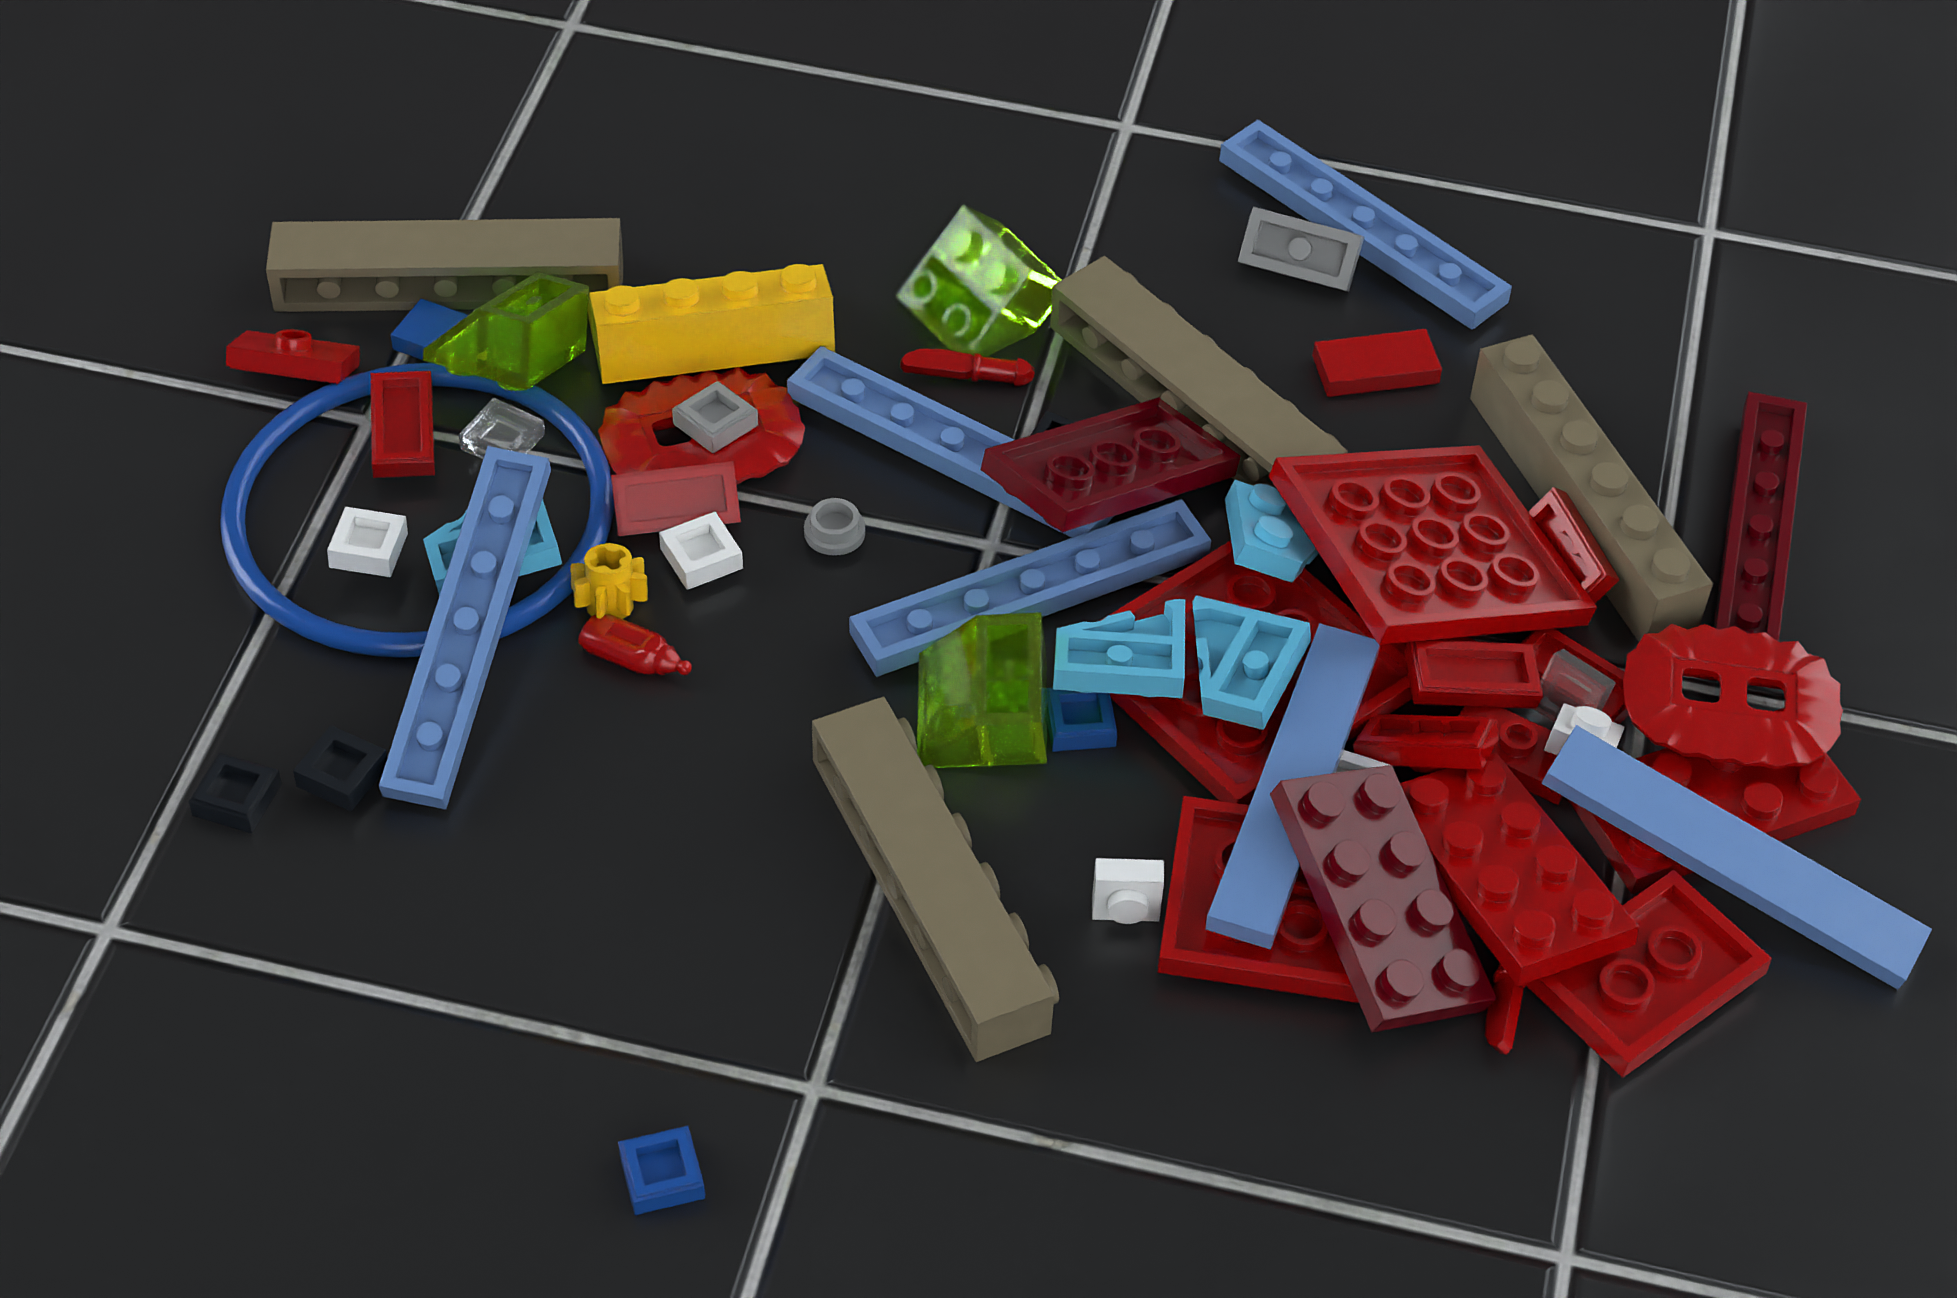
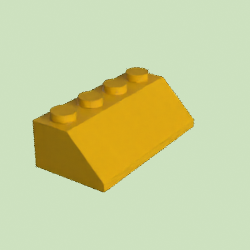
[588,264,835,384]

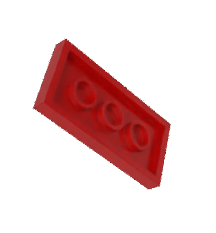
[1566,708,1861,894]
[1400,752,1639,986]

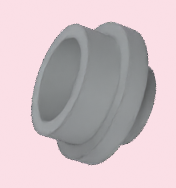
[804,498,865,555]

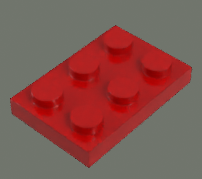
[1526,870,1772,1078]

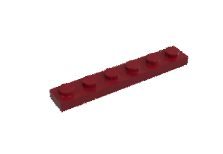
[1713,391,1807,642]

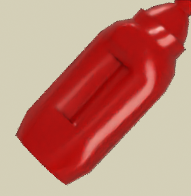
[578,614,692,676]

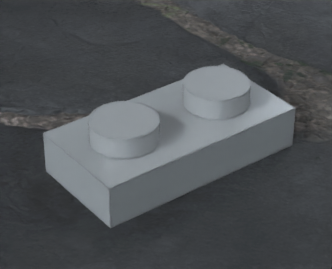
[1238,207,1364,292]

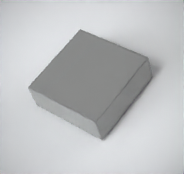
[672,381,758,453]

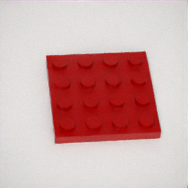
[1269,445,1597,645]
[1100,541,1413,805]

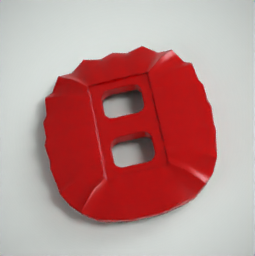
[598,367,805,485]
[1623,624,1843,769]

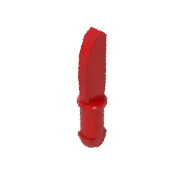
[900,349,1035,386]
[1485,962,1527,1055]

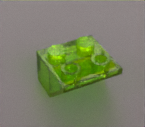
[896,205,1062,357]
[423,272,589,391]
[917,612,1047,768]

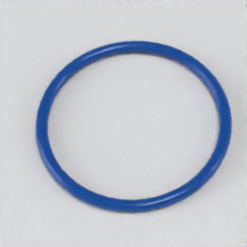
[220,363,614,658]

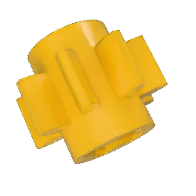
[570,543,648,619]

